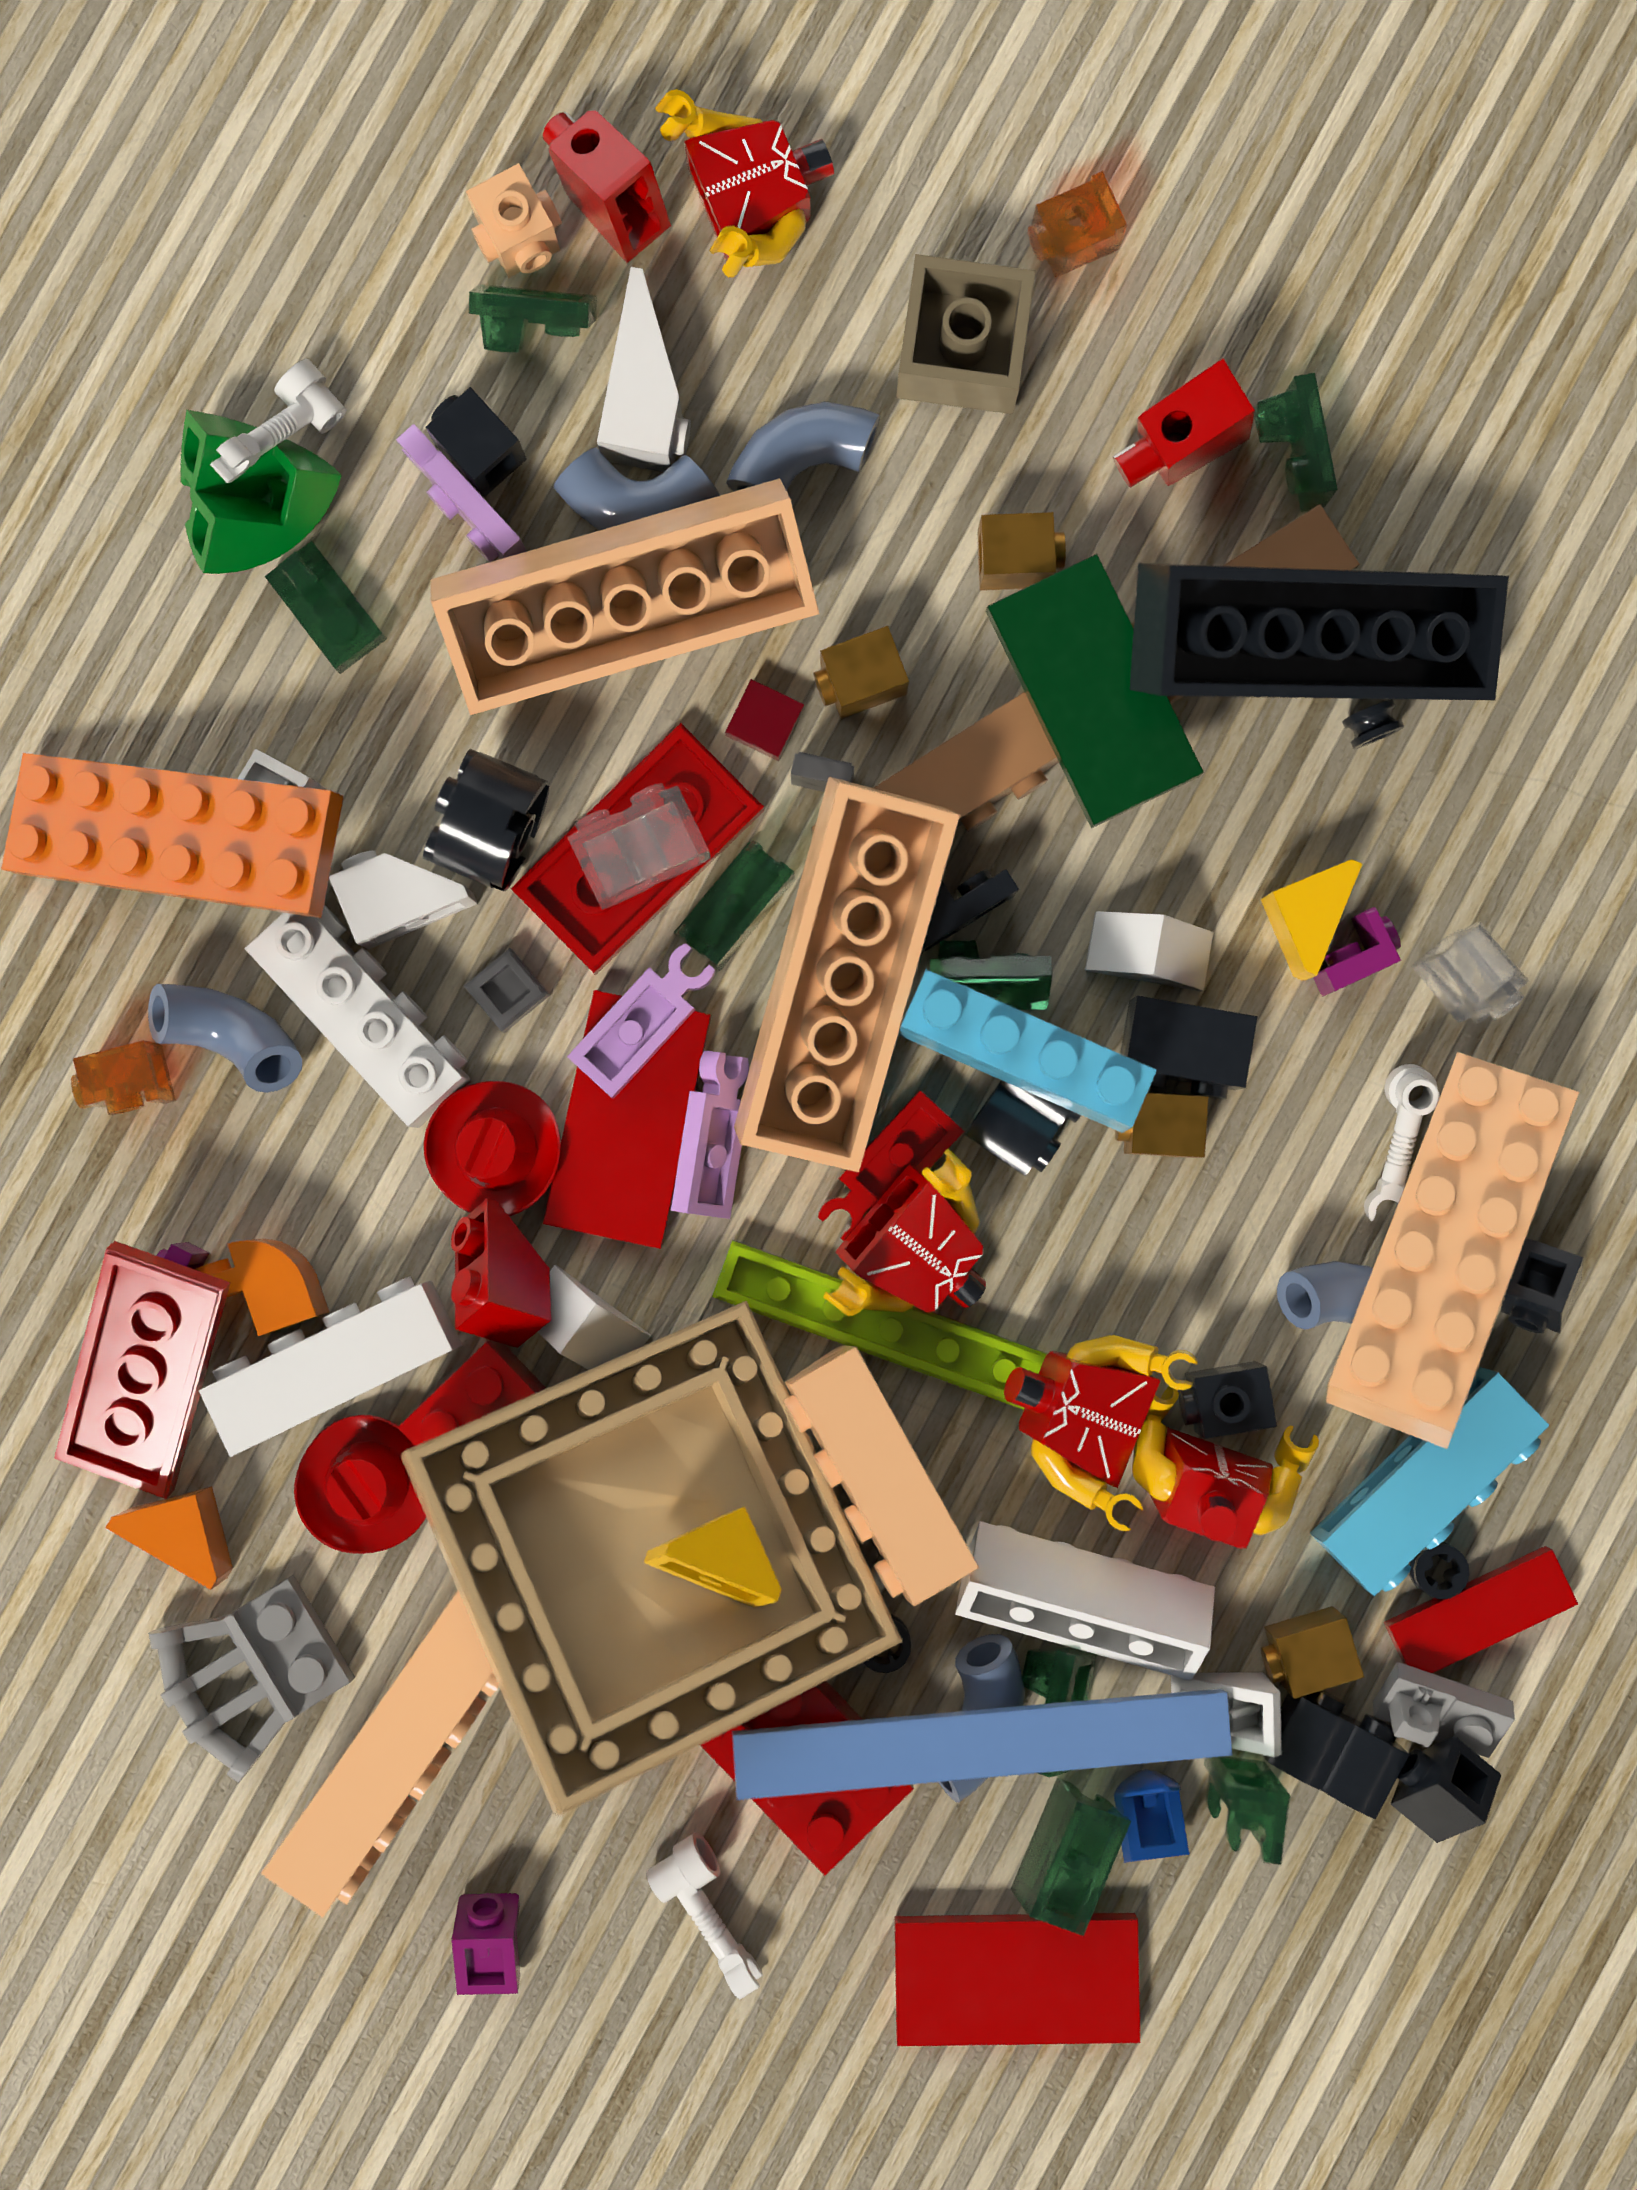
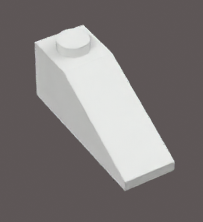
[597,267,691,472]

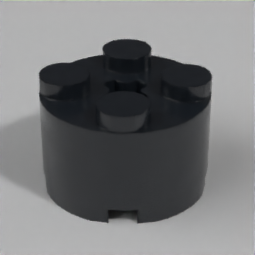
[423,749,549,892]

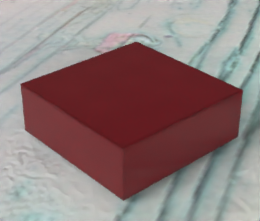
[725,679,805,761]

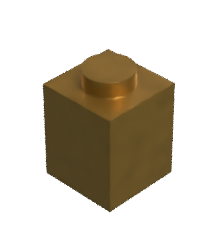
[977,512,1066,591]
[813,626,909,719]
[1115,1093,1208,1158]
[1261,1606,1364,1699]

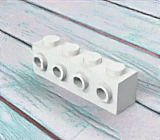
[244,905,471,1128]
[199,1276,462,1457]
[955,1521,1215,1681]

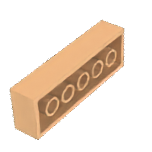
[431,478,819,715]
[734,777,960,1172]
[1326,1052,1579,1449]
[261,1591,499,1918]

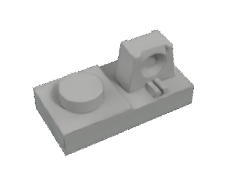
[1373,1662,1515,1758]

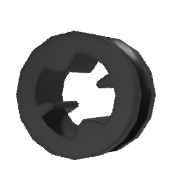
[1342,699,1404,749]
[1408,1542,1470,1599]
[863,1613,911,1673]

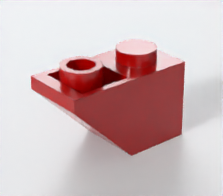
[451,1198,551,1348]

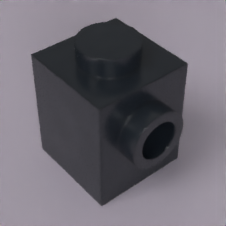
[426,387,527,498]
[1501,1238,1584,1333]
[1178,1361,1277,1439]
[1391,1736,1502,1843]

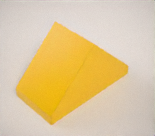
[1260,859,1362,981]
[643,1506,782,1608]

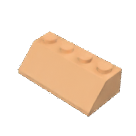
[783,1345,979,1606]

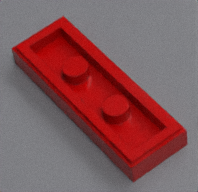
[1384,1546,1578,1673]

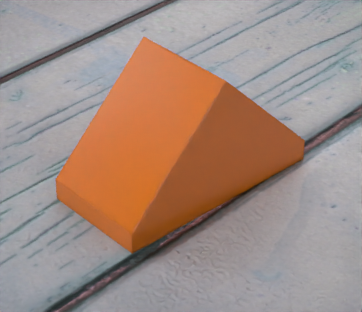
[105,1486,233,1590]

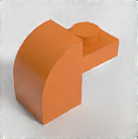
[195,1239,330,1336]

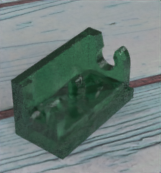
[674,840,795,971]
[1204,1756,1290,1865]
[1010,1778,1131,1936]

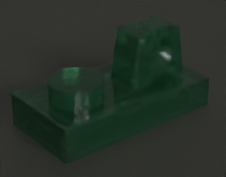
[469,284,597,353]
[1254,373,1338,512]
[265,541,387,674]
[929,940,1053,1010]
[1022,1647,1097,1778]

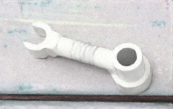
[210,359,347,483]
[1364,1064,1439,1221]
[646,1832,763,2000]

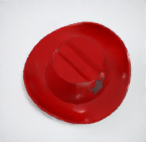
[424,1081,560,1216]
[294,1415,426,1554]

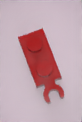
[817,1090,964,1241]

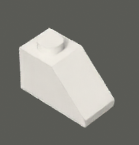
[329,850,478,949]

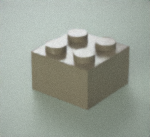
[896,254,1036,414]

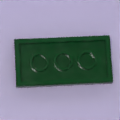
[986,554,1204,829]

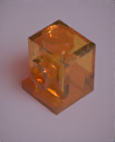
[1028,171,1127,278]
[71,1040,176,1115]

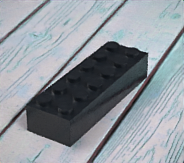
[1130,563,1509,701]

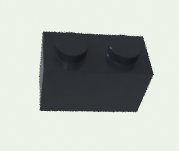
[1120,996,1258,1099]

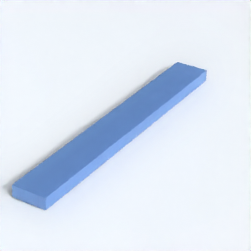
[732,1689,1232,1800]

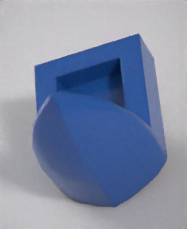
[1114,1769,1190,1863]

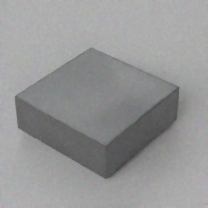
[791,752,854,792]
[464,948,550,1033]

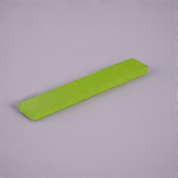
[712,1240,1048,1410]

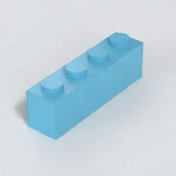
[898,970,1157,1133]
[1310,1367,1550,1597]

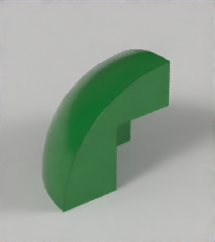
[180,410,342,574]

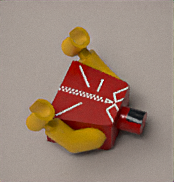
[655,89,834,278]
[823,1149,986,1316]
[1004,1335,1198,1531]
[1132,1386,1319,1549]

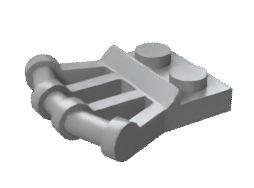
[149,1575,355,1783]

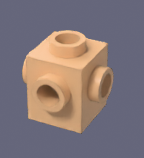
[466,163,562,278]

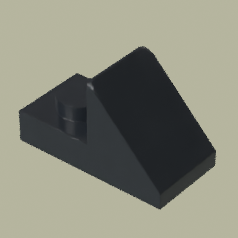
[920,869,1019,955]

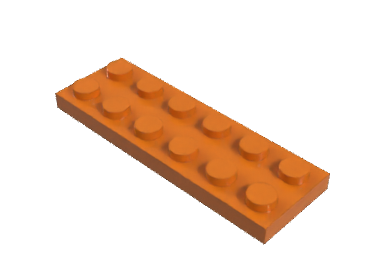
[1,753,344,918]

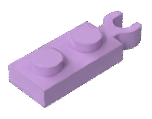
[396,424,527,562]
[567,943,716,1098]
[671,1051,749,1219]

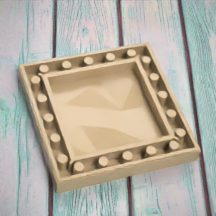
[401,1301,903,1816]

